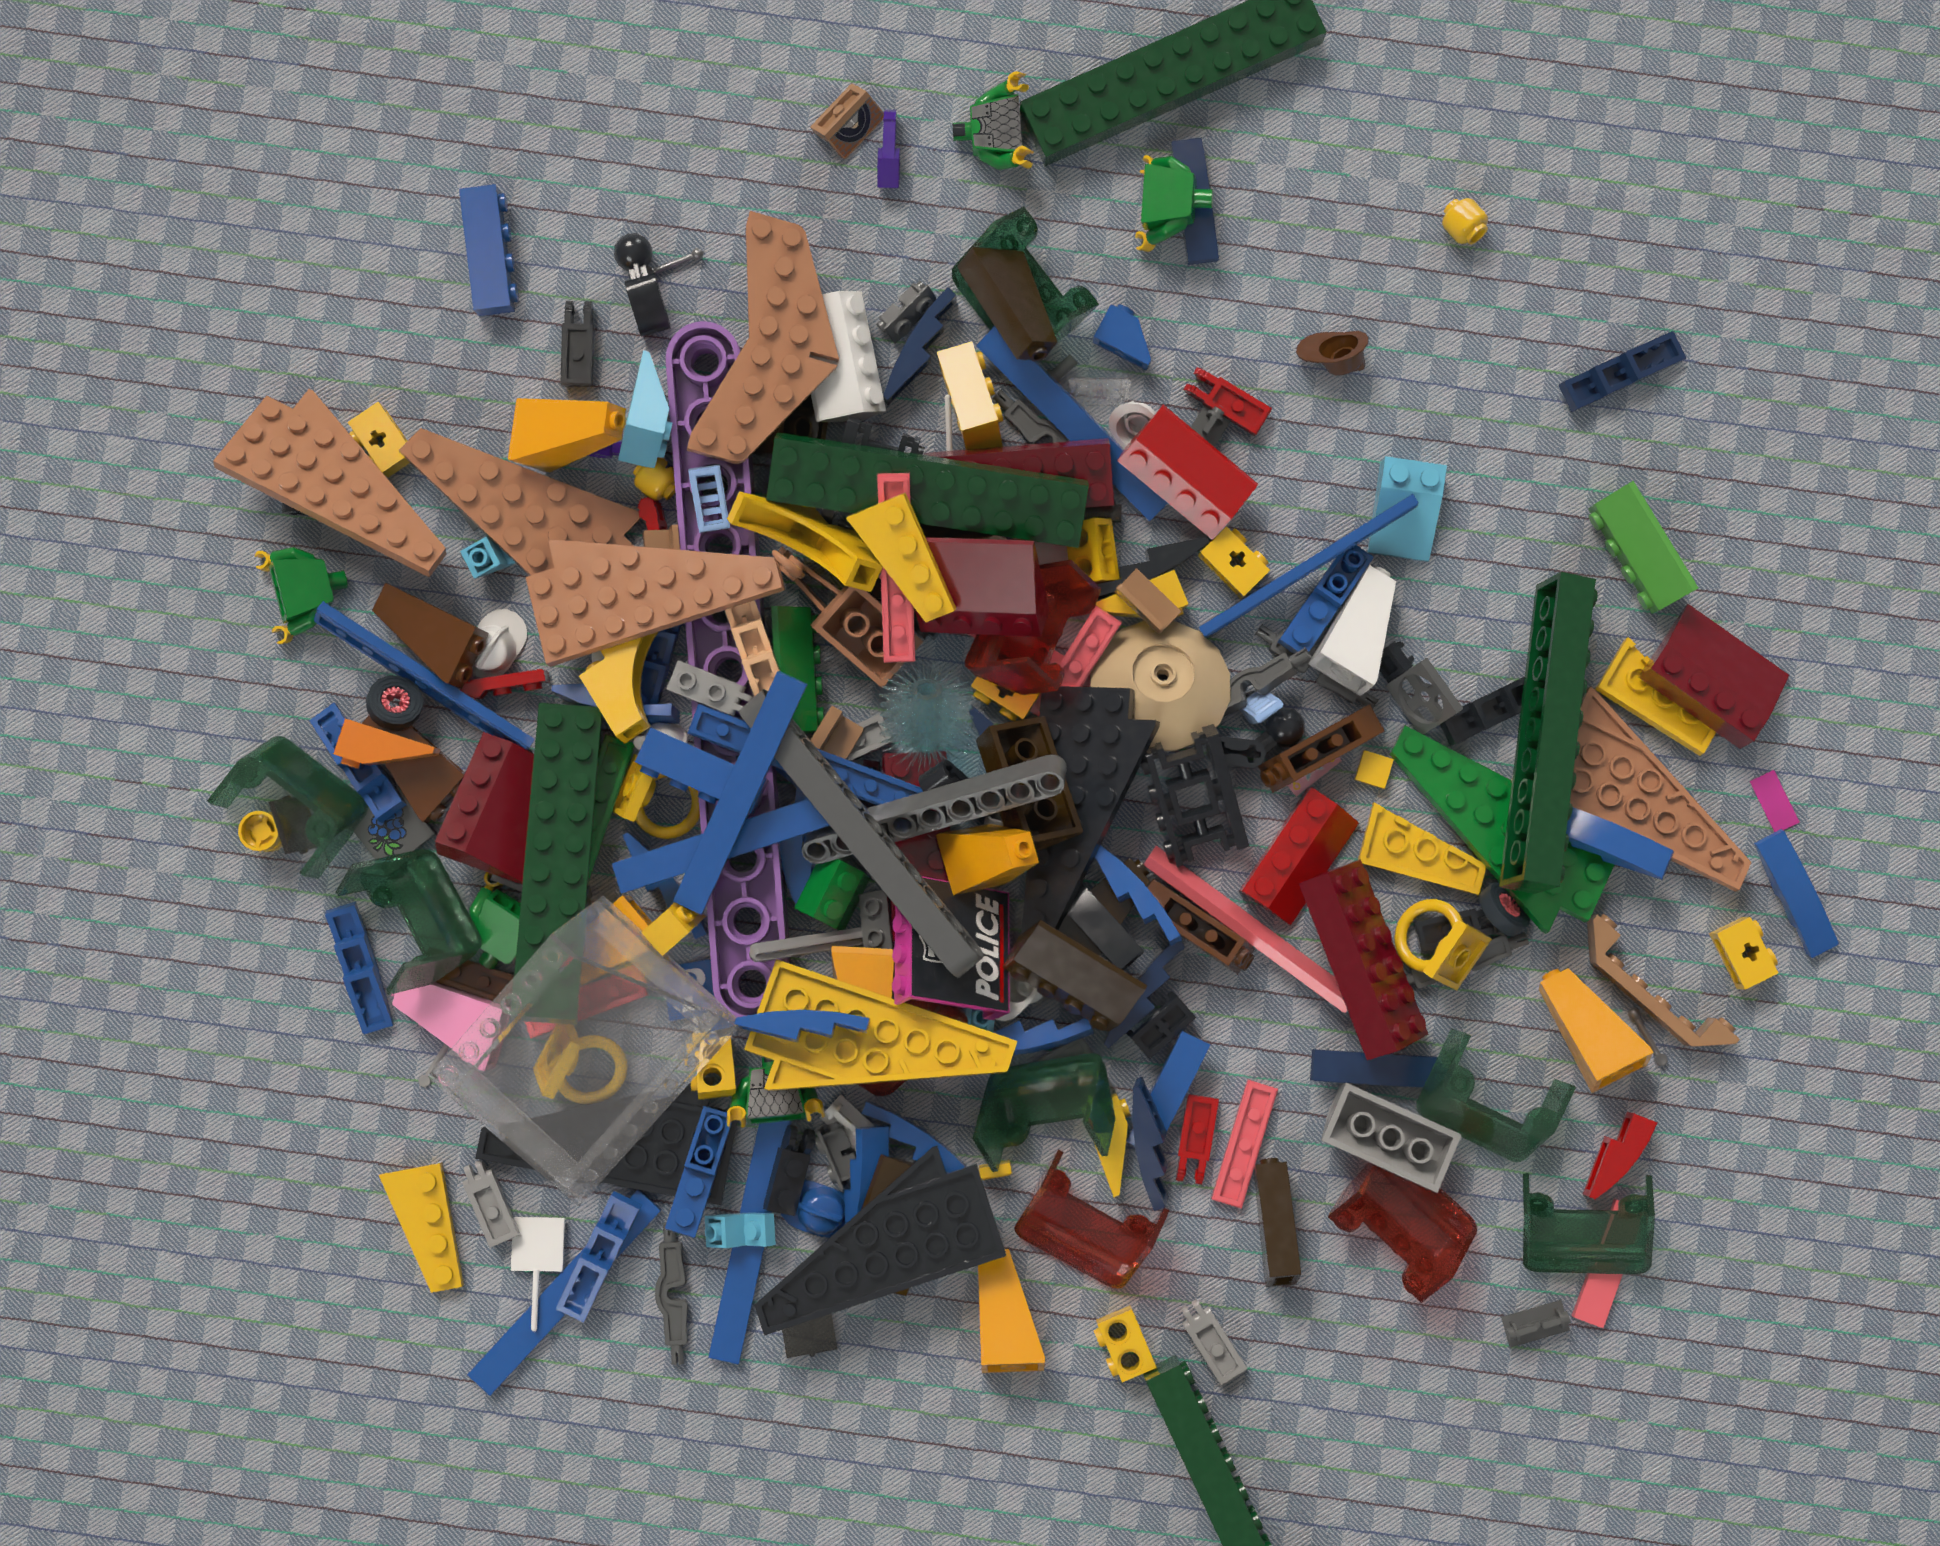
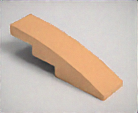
[725,600,780,697]

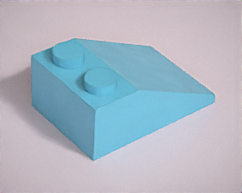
[618,350,673,468]
[1367,456,1447,562]

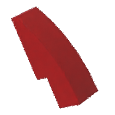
[1583,1111,1658,1199]

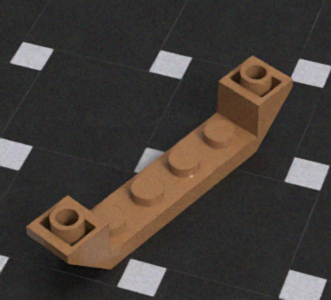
[1587,914,1740,1047]

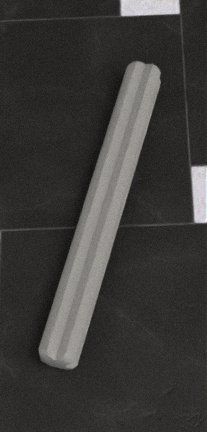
[749,927,863,962]

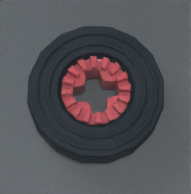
[366,675,423,730]
[1479,882,1530,936]

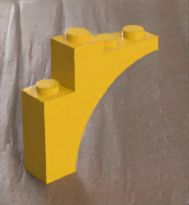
[727,491,883,592]
[579,632,658,744]

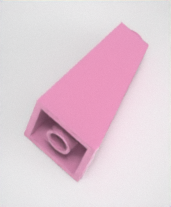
[390,974,512,1070]

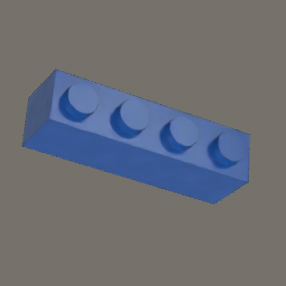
[459,184,519,316]
[635,727,769,815]

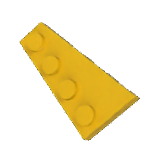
[846,492,956,622]
[1595,637,1716,756]
[1358,802,1486,895]
[379,1162,464,1293]

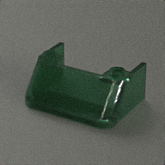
[207,736,369,879]
[336,849,482,995]
[1416,1028,1576,1162]
[972,1053,1116,1172]
[1522,1173,1655,1274]

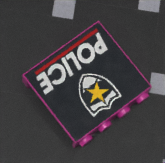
[892,876,1010,1020]

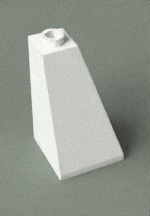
[1308,565,1396,696]

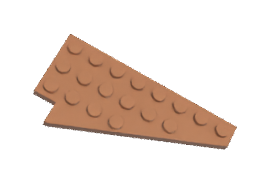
[399,428,641,576]
[1510,687,1751,892]

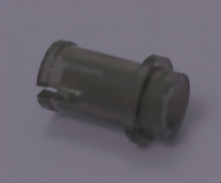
[1084,501,1122,525]

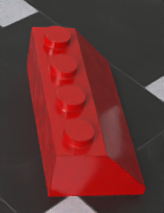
[1117,404,1258,540]
[1239,787,1359,926]

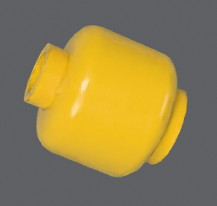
[1442,198,1488,245]
[633,457,676,501]

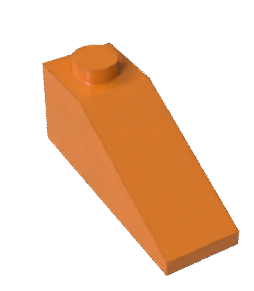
[333,718,441,769]

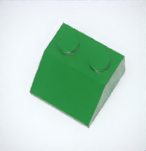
[794,859,871,931]

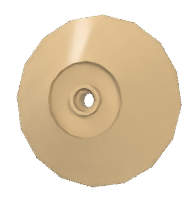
[1090,621,1231,751]

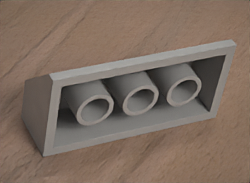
[1321,1083,1461,1193]

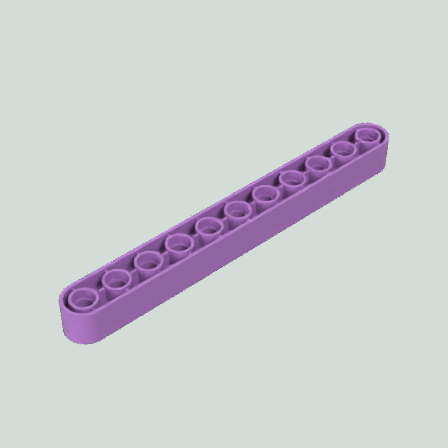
[666,321,791,1019]

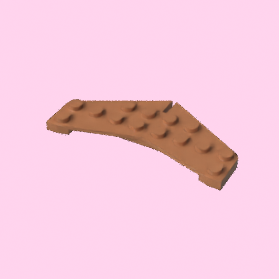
[686,211,839,464]

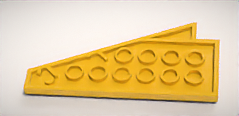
[744,959,1017,1091]

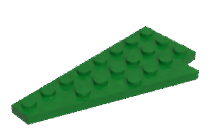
[1389,725,1614,934]

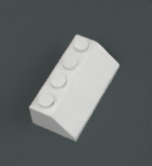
[809,291,886,422]

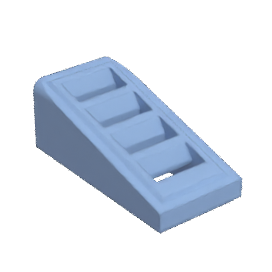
[688,464,730,533]
[1240,692,1284,725]

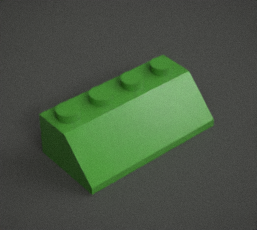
[1588,481,1699,614]

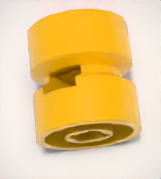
[238,811,289,852]

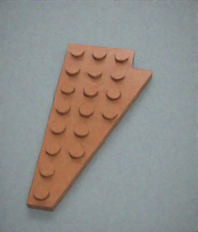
[213,389,446,577]
[526,540,785,667]

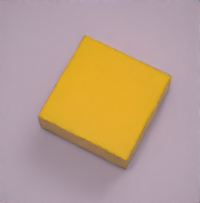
[1354,750,1394,789]
[979,1160,1012,1180]

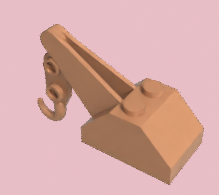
[772,547,923,688]

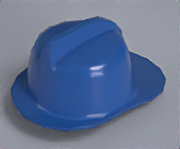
[781,1180,845,1238]

